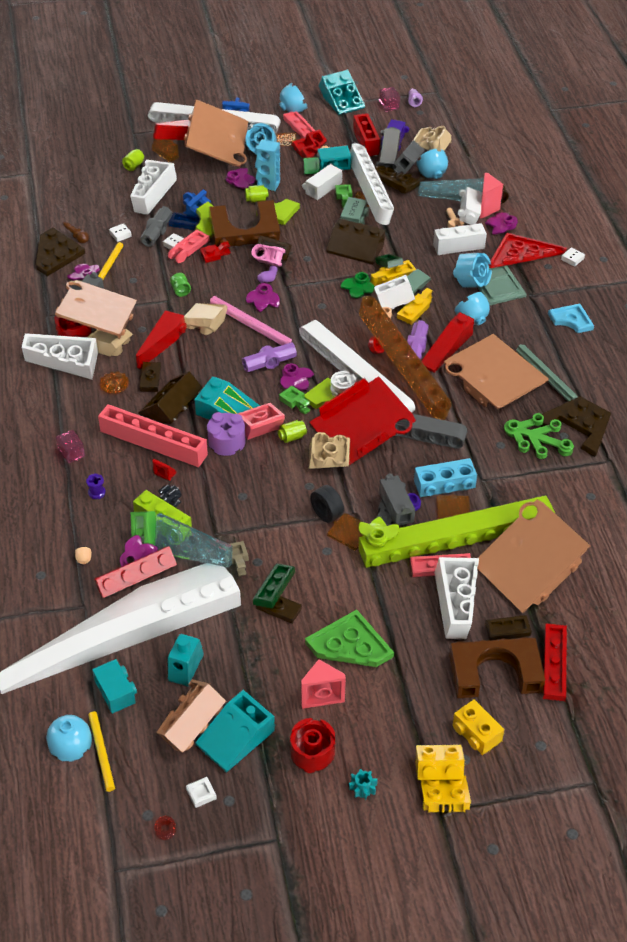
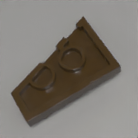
[375,165,425,193]

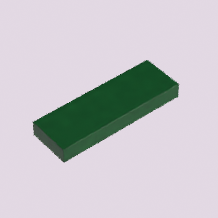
[253,563,295,609]

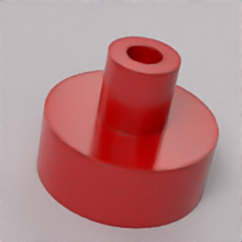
[368,335,386,354]

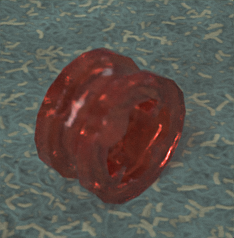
[154,816,176,840]

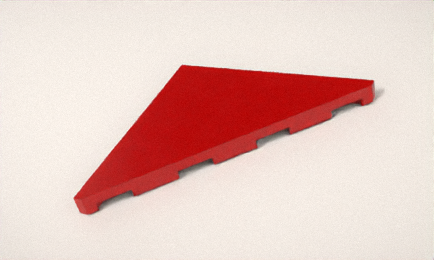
[489,233,567,268]

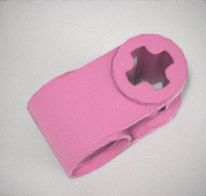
[252,244,285,267]

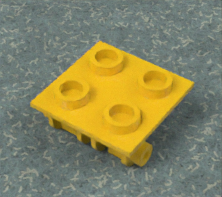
[421,775,471,813]

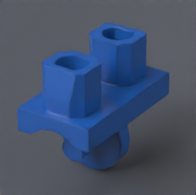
[222,97,250,112]
[183,189,211,218]

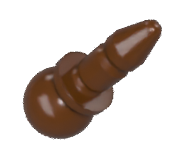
[63,221,89,243]

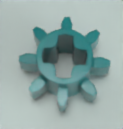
[349,769,377,800]

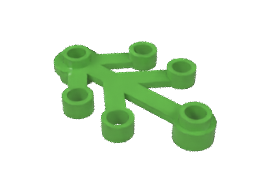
[504,413,574,459]

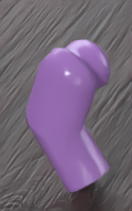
[257,265,278,283]

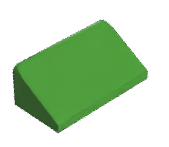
[131,511,157,546]

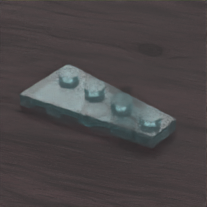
[418,178,484,200]
[155,513,233,568]

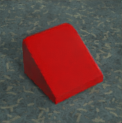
[152,459,176,481]

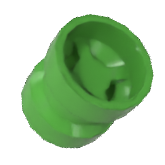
[170,273,191,297]

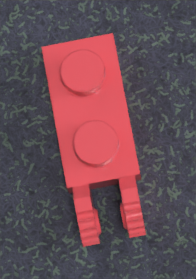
[168,230,210,263]

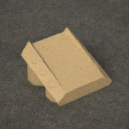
[413,126,451,152]
[184,303,228,335]
[87,329,133,356]
[308,432,350,469]

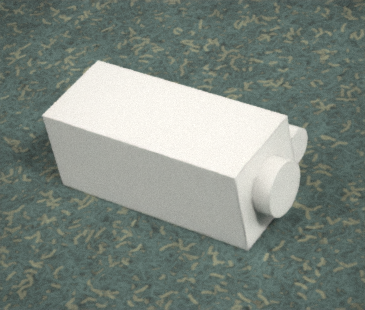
[302,164,342,200]
[458,187,482,225]

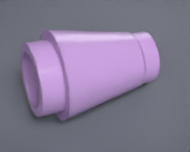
[408,89,423,107]

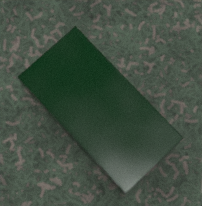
[375,254,404,268]

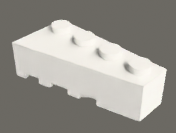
[22,334,98,379]
[434,557,479,639]

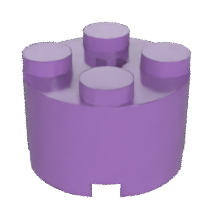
[207,412,246,456]

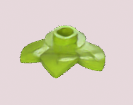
[359,517,399,547]

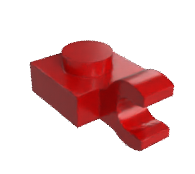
[200,241,230,263]

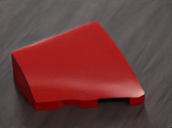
[292,129,327,158]

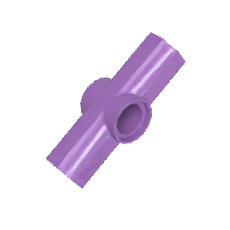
[404,320,429,368]
[242,342,297,373]

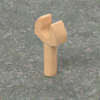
[446,208,464,228]

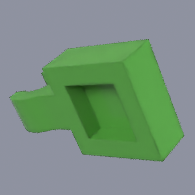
[335,184,352,208]
[279,386,310,414]

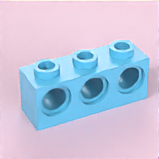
[255,139,280,191]
[414,458,477,497]

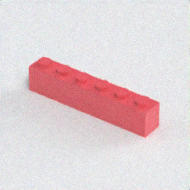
[98,404,208,467]

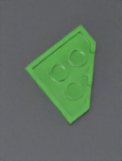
[305,610,394,667]

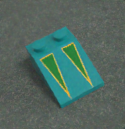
[195,376,260,420]

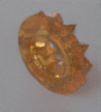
[100,370,129,394]

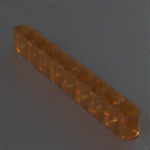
[359,296,451,420]

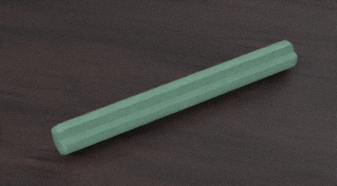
[516,344,577,402]

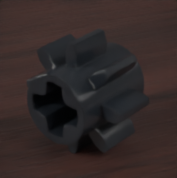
[158,484,182,508]

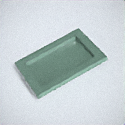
[477,265,527,305]

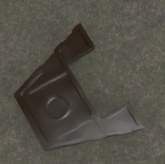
[536,396,611,457]

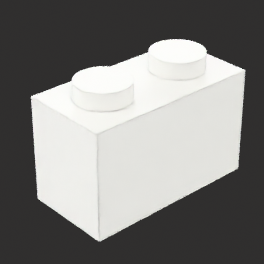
[374,275,415,310]

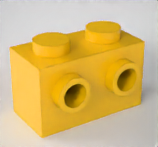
[453,700,504,756]
[416,745,464,780]

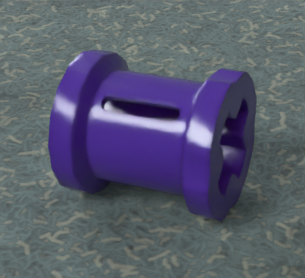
[86,474,106,499]

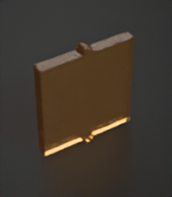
[437,494,470,519]
[327,513,363,551]

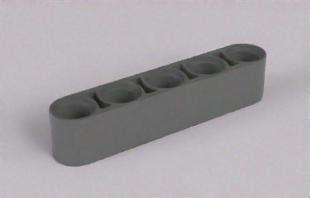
[395,414,467,448]

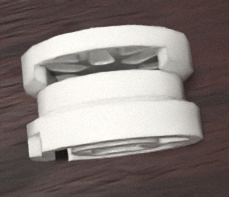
[331,371,356,397]

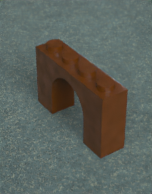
[209,200,280,247]
[449,637,545,699]

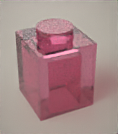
[379,87,400,111]
[56,430,85,464]

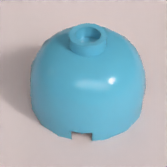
[279,83,307,113]
[245,123,277,153]
[416,149,448,179]
[454,292,490,325]
[46,715,92,761]

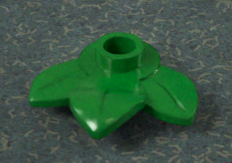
[341,272,374,298]

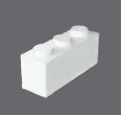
[433,223,487,255]

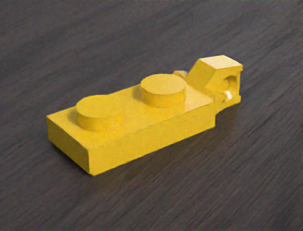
[370,260,416,286]
[397,288,433,325]

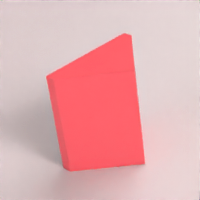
[480,173,503,218]
[238,403,285,440]
[301,660,346,709]

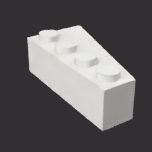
[130,160,177,214]

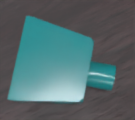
[168,634,204,687]

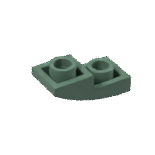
[407,269,431,294]

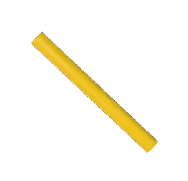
[98,242,123,280]
[88,711,115,792]

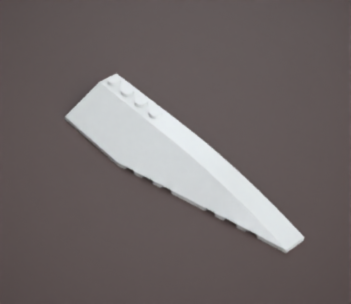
[0,559,241,694]

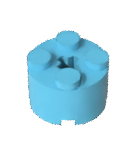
[453,253,492,288]

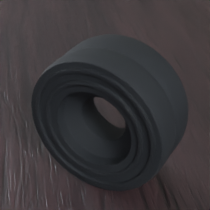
[310,485,344,523]

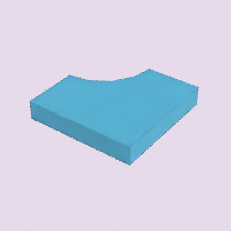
[548,304,594,333]

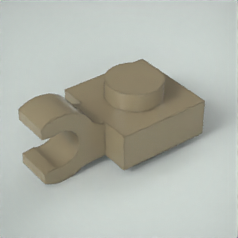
[224,541,249,577]

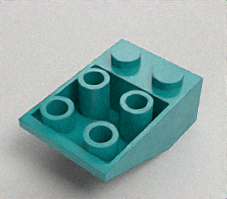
[319,70,365,115]
[195,690,275,773]

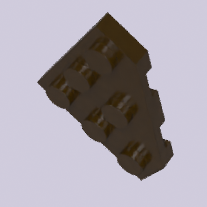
[36,227,85,277]

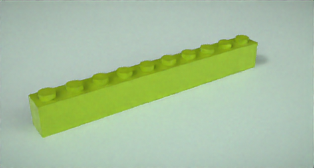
[359,496,555,568]

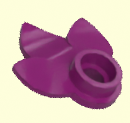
[226,168,256,189]
[485,213,518,235]
[67,264,100,281]
[246,283,280,312]
[280,363,314,390]
[120,535,158,566]

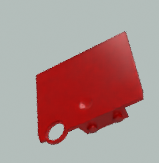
[309,376,416,467]

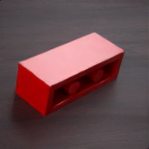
[353,113,380,156]

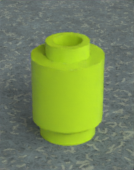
[122,149,144,171]
[245,185,268,202]
[278,420,307,443]

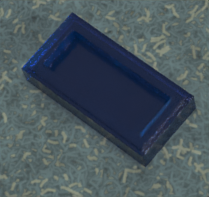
[169,212,200,230]

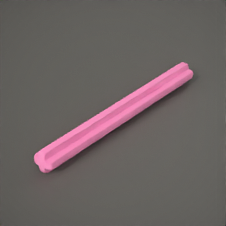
[210,296,292,345]

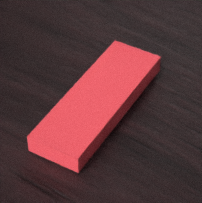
[283,111,315,138]
[410,553,471,577]

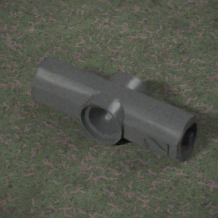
[140,206,172,247]

